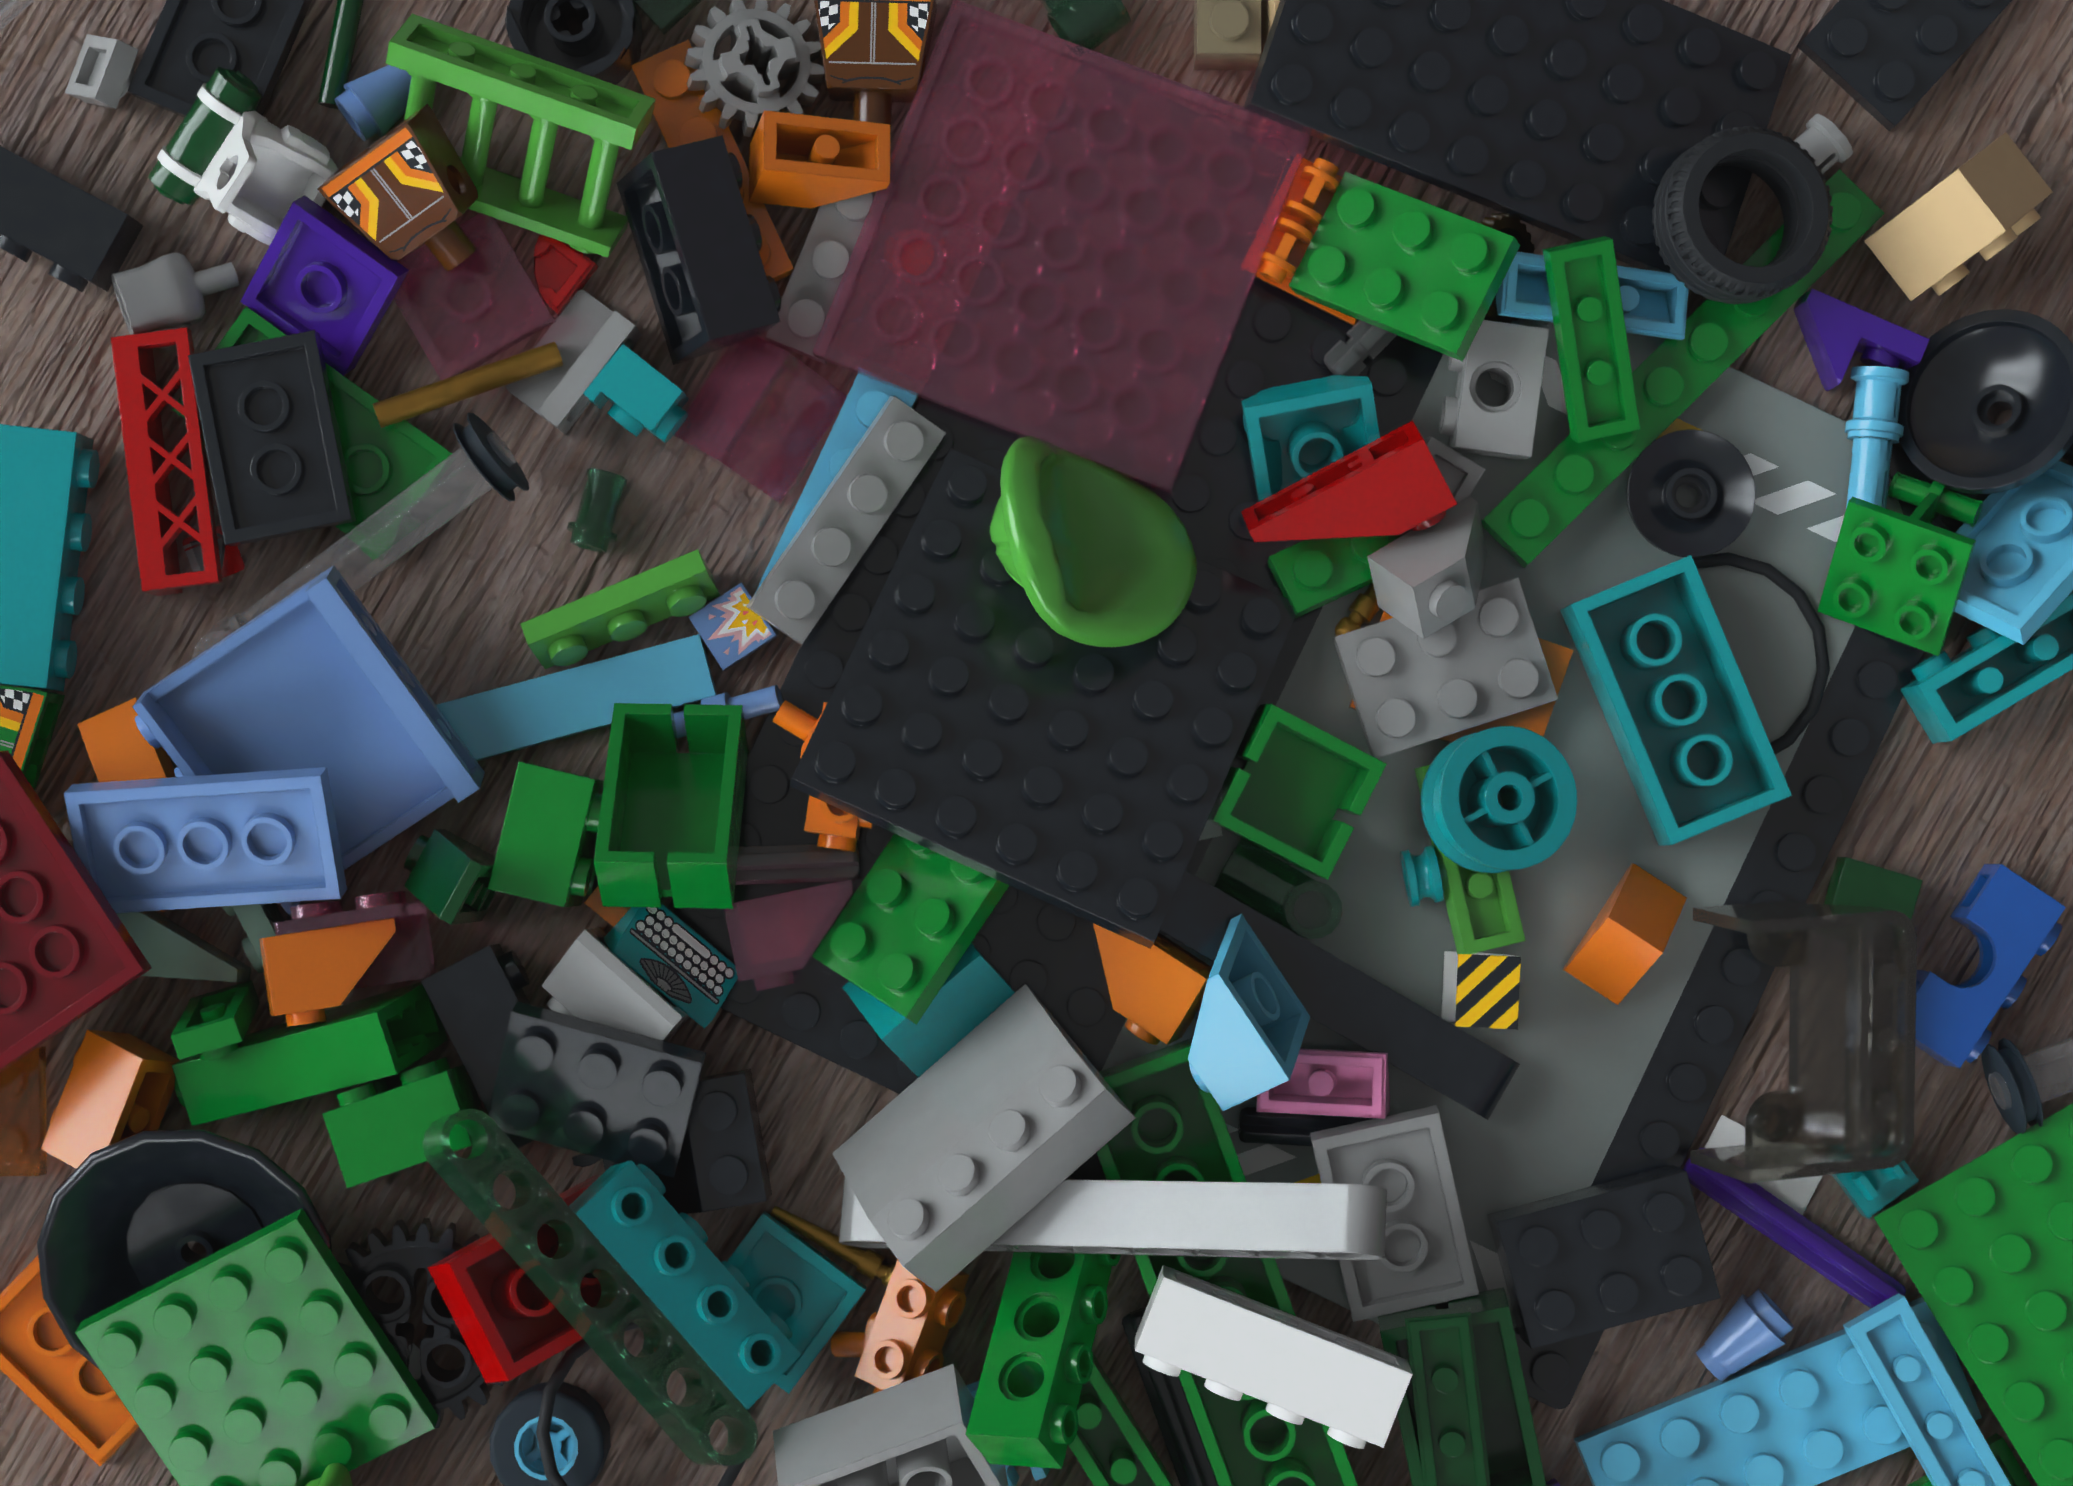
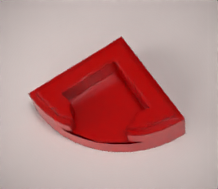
[534,234,598,316]

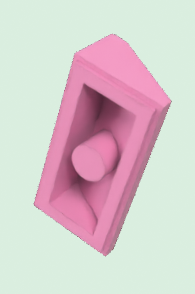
[1256,1048,1390,1119]

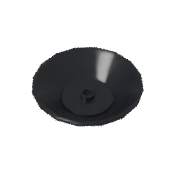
[37,1130,332,1370]

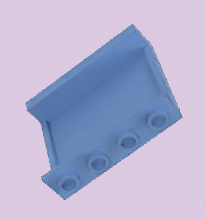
[133,565,485,915]

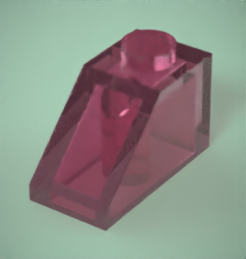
[724,879,856,991]

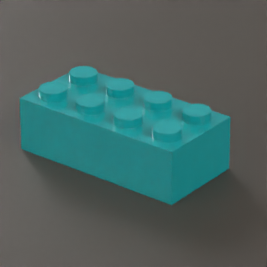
[1560,555,1792,846]

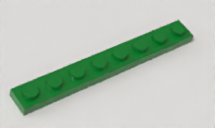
[1481,169,1885,568]

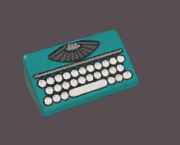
[604,903,742,1029]

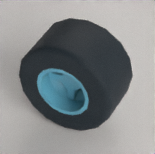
[489,1382,611,1486]

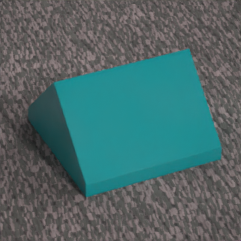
[842,942,1015,1077]

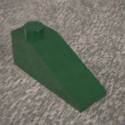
[404,829,497,925]

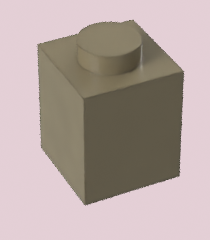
[1193,0,1261,71]

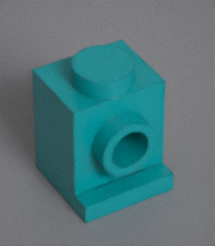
[583,344,689,443]

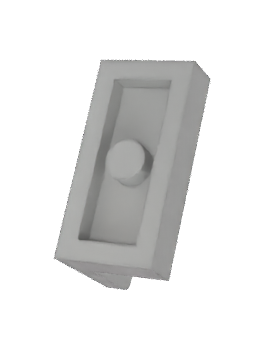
[506,290,642,435]

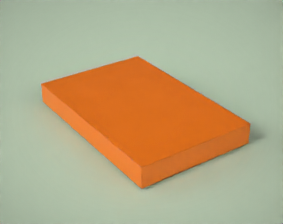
[0,1255,140,1466]

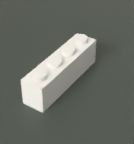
[1135,1265,1413,1449]

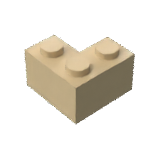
[1864,132,2053,301]

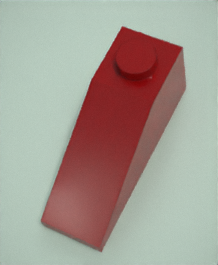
[1241,420,1457,542]

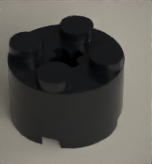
[505,0,643,85]

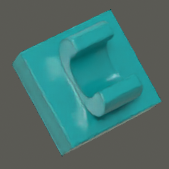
[1825,1127,1919,1219]

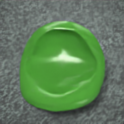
[989,435,1197,647]

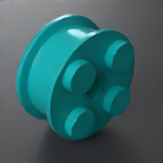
[1421,726,1577,873]

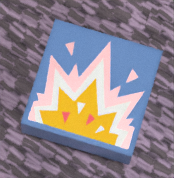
[688,582,778,671]

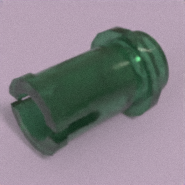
[567,468,628,553]

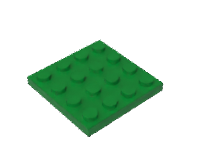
[75,1208,439,1486]

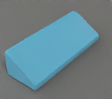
[1496,252,1689,340]

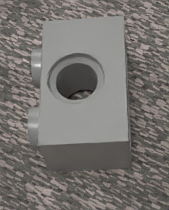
[1439,320,1549,461]

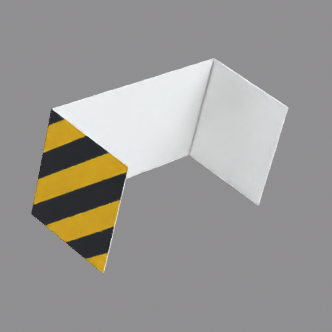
[1441,951,1521,1030]

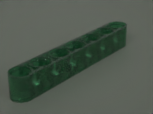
[423,1109,758,1466]

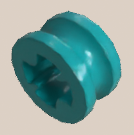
[1400,845,1444,907]

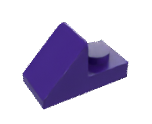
[1793,288,1930,391]

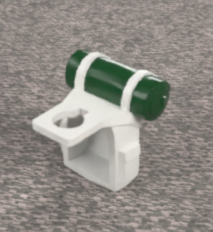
[148,66,338,246]

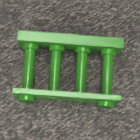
[386,13,656,258]

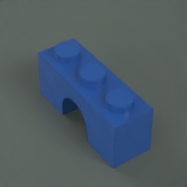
[1880,864,2066,1068]

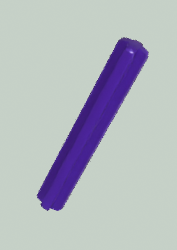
[1683,1148,1906,1309]

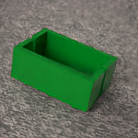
[594,703,749,909]

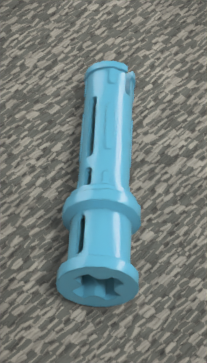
[1845,366,1909,508]

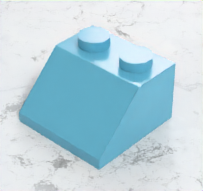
[1188,914,1310,1111]

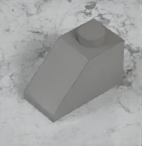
[1367,496,1487,639]

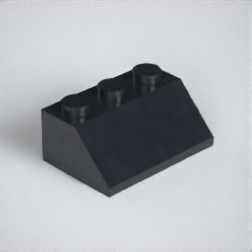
[616,135,781,365]

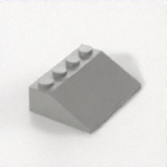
[832,984,1136,1292]

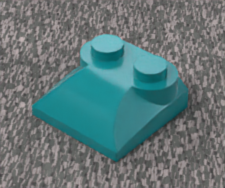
[1241,375,1380,502]

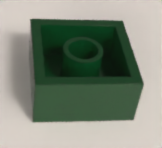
[1815,857,1923,957]

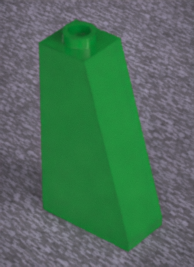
[172,982,448,1126]

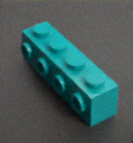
[0,424,100,692]
[1900,591,2073,744]
[556,1160,801,1412]

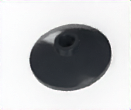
[1626,429,1756,558]

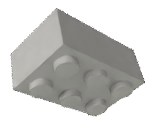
[773,1364,1008,1486]

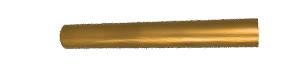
[372,341,563,428]

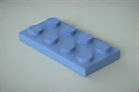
[64,767,347,913]

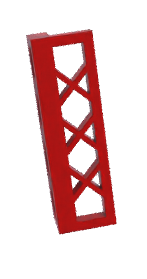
[110,327,223,596]

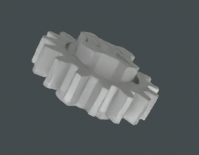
[684,0,825,137]

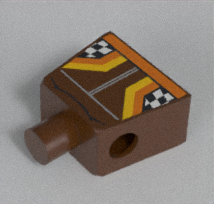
[814,0,937,134]
[317,104,478,272]

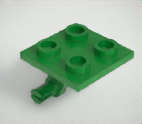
[1817,471,1983,656]

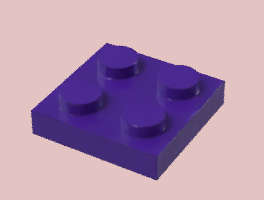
[240,195,409,376]

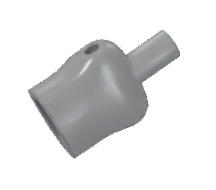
[111,252,239,335]

